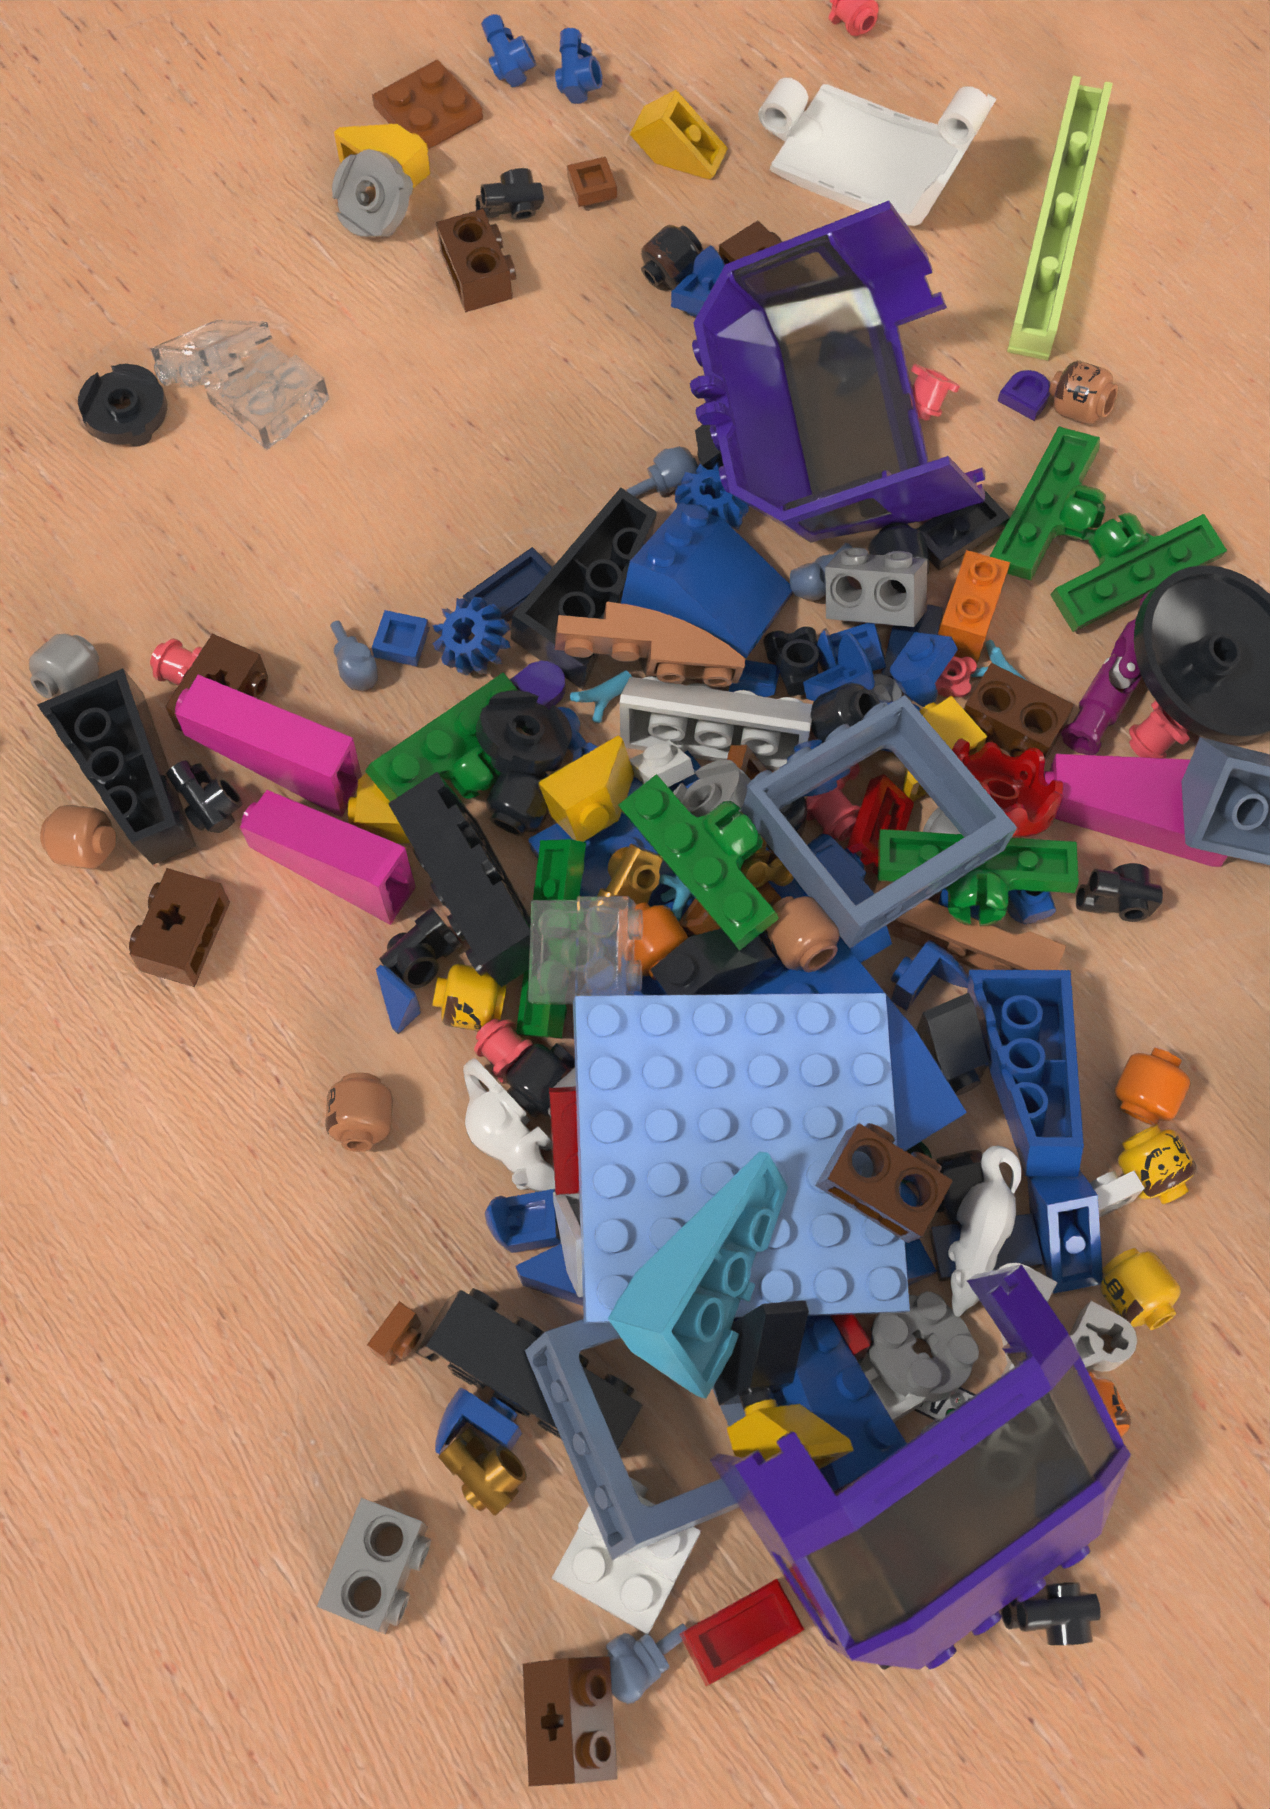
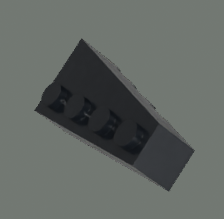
[510,487,657,690]
[37,668,196,865]
[388,772,551,987]
[416,1288,643,1450]

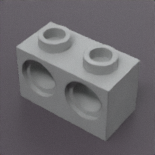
[825,548,927,627]
[317,1497,431,1634]

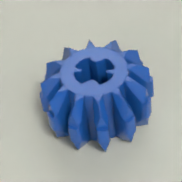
[675,462,749,530]
[432,597,511,676]

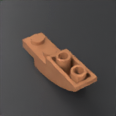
[555,602,745,687]

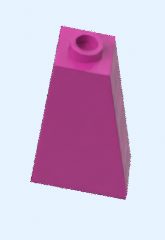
[175,675,362,817]
[1044,754,1228,867]
[240,790,416,925]

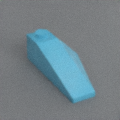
[608,1151,788,1399]

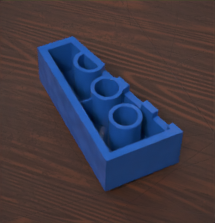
[967,970,1084,1177]
[734,1315,907,1494]

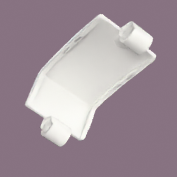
[758,78,996,226]

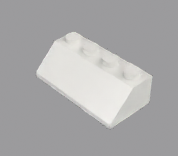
[619,676,812,771]

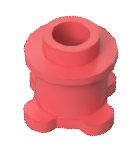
[829,0,879,36]
[911,364,960,421]
[150,639,203,686]
[1129,700,1190,758]
[806,779,861,841]
[474,1019,534,1084]

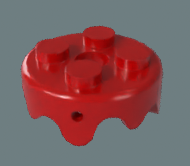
[952,738,1063,837]

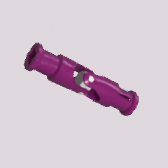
[1061,592,1150,755]

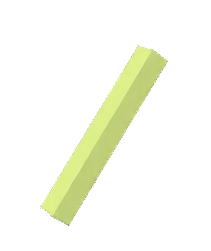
[1007,75,1113,361]

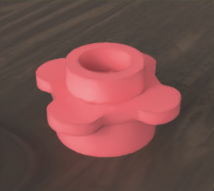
[935,656,977,698]

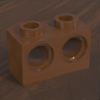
[436,209,516,312]
[964,663,1075,761]
[815,1123,953,1243]

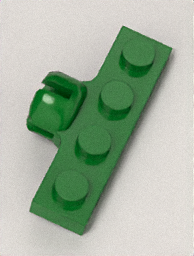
[990,427,1106,581]
[1050,512,1227,632]
[365,672,518,802]
[618,774,779,951]
[878,829,1079,926]
[516,839,610,1039]

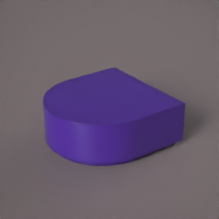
[998,370,1050,421]
[510,661,566,710]

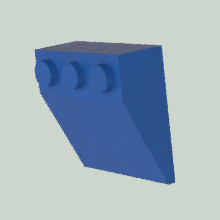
[621,502,793,659]

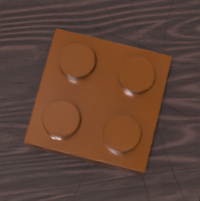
[372,59,483,149]

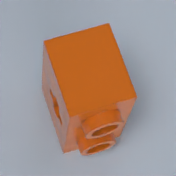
[938,550,1010,665]

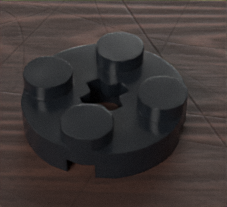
[78,364,168,447]
[476,690,572,774]

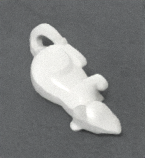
[463,1058,555,1192]
[948,1146,1021,1317]

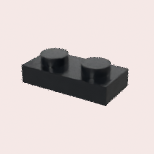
[916,490,1010,571]

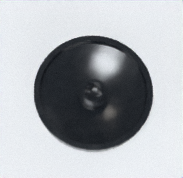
[1134,565,1270,743]

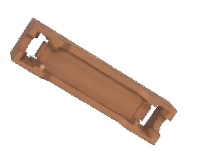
[874,881,1066,970]

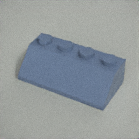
[1181,737,1270,865]

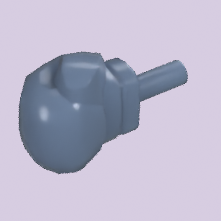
[626,446,698,497]
[790,543,853,601]
[330,621,378,691]
[606,1623,687,1704]

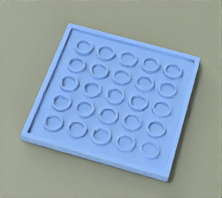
[573,993,910,1323]

